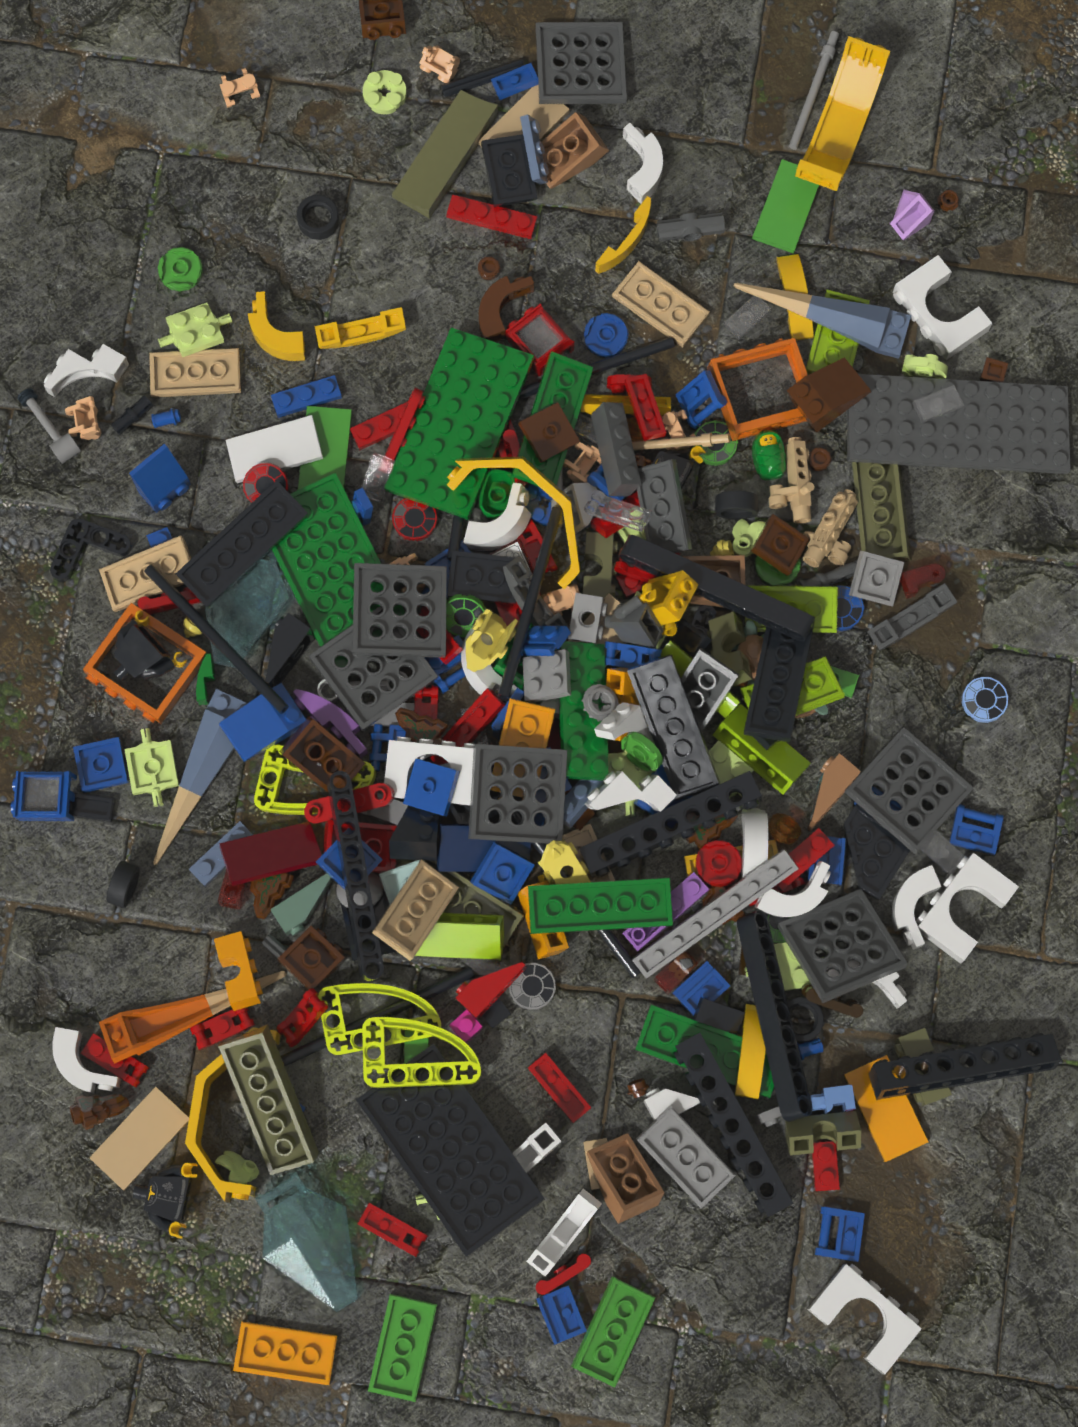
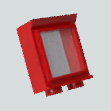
[506,304,575,377]

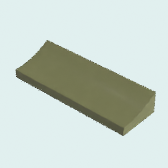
[392,90,498,219]
[852,462,911,561]
[395,859,525,949]
[218,1024,319,1175]

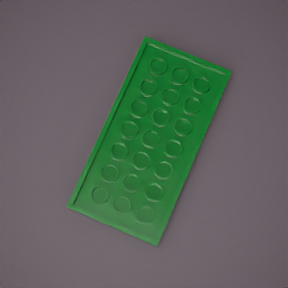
[384,328,535,520]
[271,473,406,668]

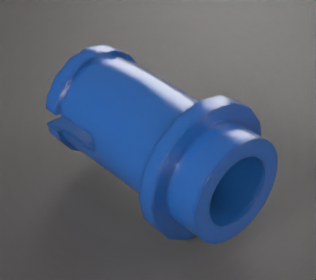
[151,408,181,428]
[797,1038,824,1061]

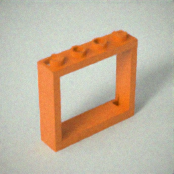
[707,338,808,441]
[83,603,207,724]

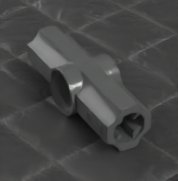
[656,213,725,241]

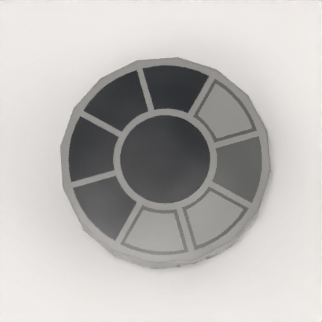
[509,963,556,1010]

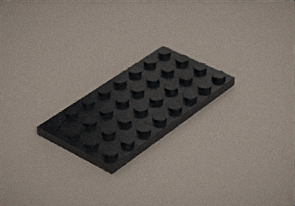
[356,1043,545,1257]

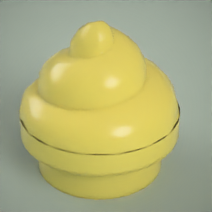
[710,539,734,556]
[183,617,203,638]

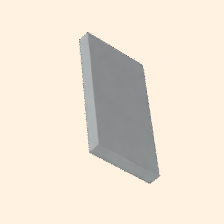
[636,1106,736,1209]

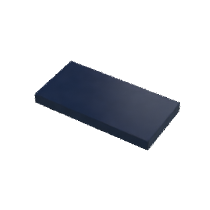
[437,824,531,872]

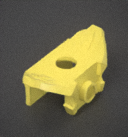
[466,609,518,672]
[538,838,591,885]

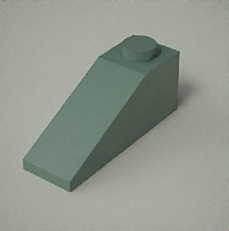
[270,873,334,936]

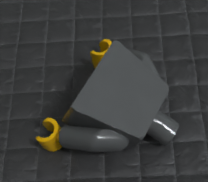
[604,583,677,648]

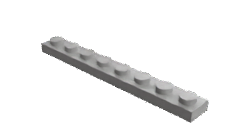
[632,848,799,979]

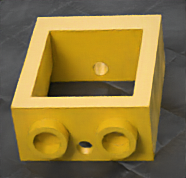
[641,570,699,625]

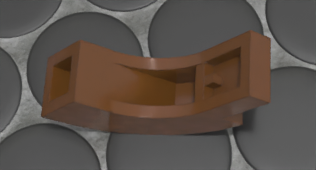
[478,276,534,342]

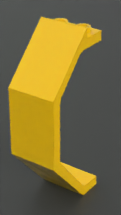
[795,36,890,191]
[447,456,580,589]
[185,1027,281,1203]

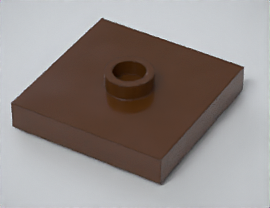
[518,402,580,463]
[750,514,809,576]

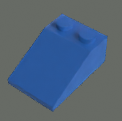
[129,444,191,513]
[219,683,306,762]

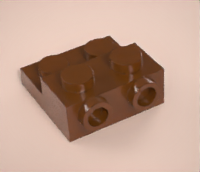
[359,0,406,40]
[278,926,345,990]

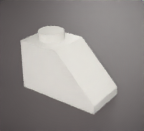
[563,482,601,534]
[643,1088,700,1121]

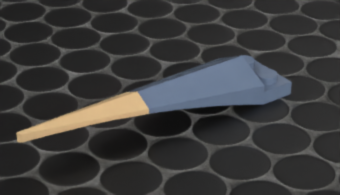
[734,283,911,359]
[153,689,248,865]

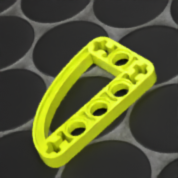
[254,745,376,815]
[318,983,441,1055]
[362,1017,481,1088]

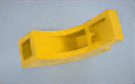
[248,291,305,361]

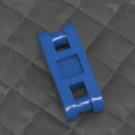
[605,641,662,668]

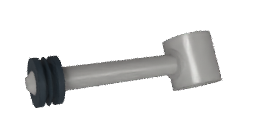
[17,388,81,464]

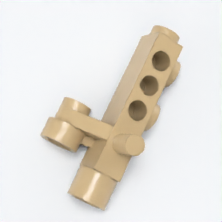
[768,437,814,524]
[803,489,858,568]

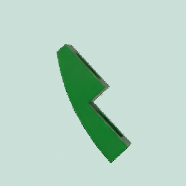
[196,654,215,705]

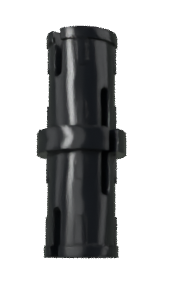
[110,395,154,435]

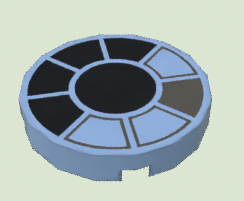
[962,677,1008,723]

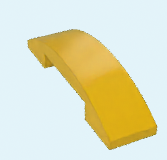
[595,196,651,274]
[776,254,814,341]
[315,307,406,349]
[735,1004,766,1099]

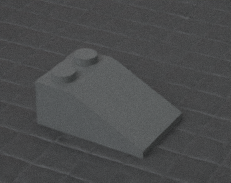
[681,648,739,730]

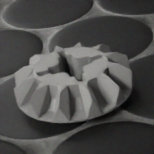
[582,684,618,722]

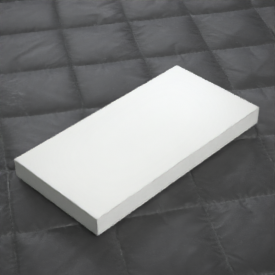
[226,415,324,483]

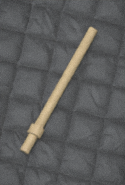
[632,433,731,451]

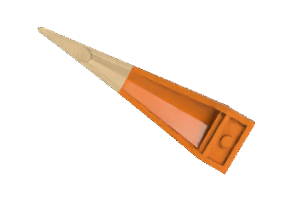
[99,971,287,1064]

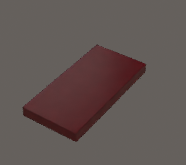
[219,821,322,886]

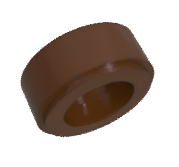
[478,257,500,280]
[808,447,831,471]

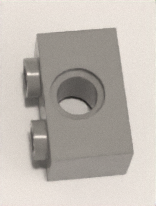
[568,593,608,644]

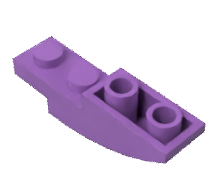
[293,689,368,759]
[622,872,710,951]

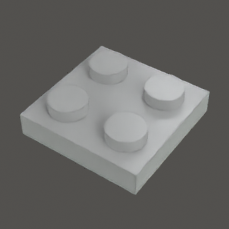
[849,551,904,606]
[523,649,571,703]

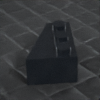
[389,805,440,861]

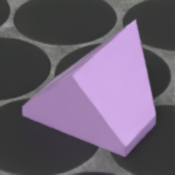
[890,190,934,240]

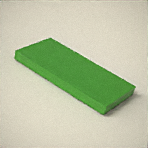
[752,159,819,254]
[298,406,352,490]
[571,1276,656,1387]
[368,1294,437,1402]

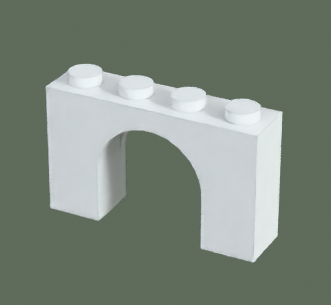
[893,255,992,360]
[383,737,474,806]
[916,853,1019,964]
[807,1264,922,1374]

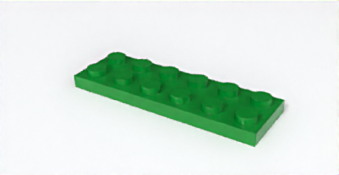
[511,352,593,487]
[558,641,609,781]
[528,878,673,934]
[635,1005,774,1098]

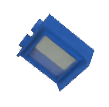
[11,771,77,821]

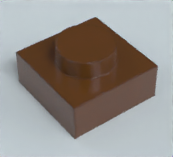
[980,357,1008,382]

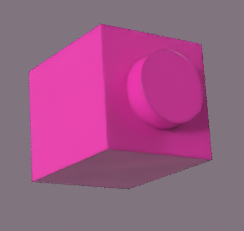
[449,1009,483,1044]

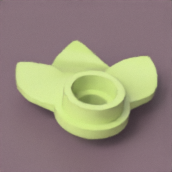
[732,519,766,557]
[215,1151,259,1184]

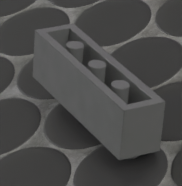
[591,402,641,497]

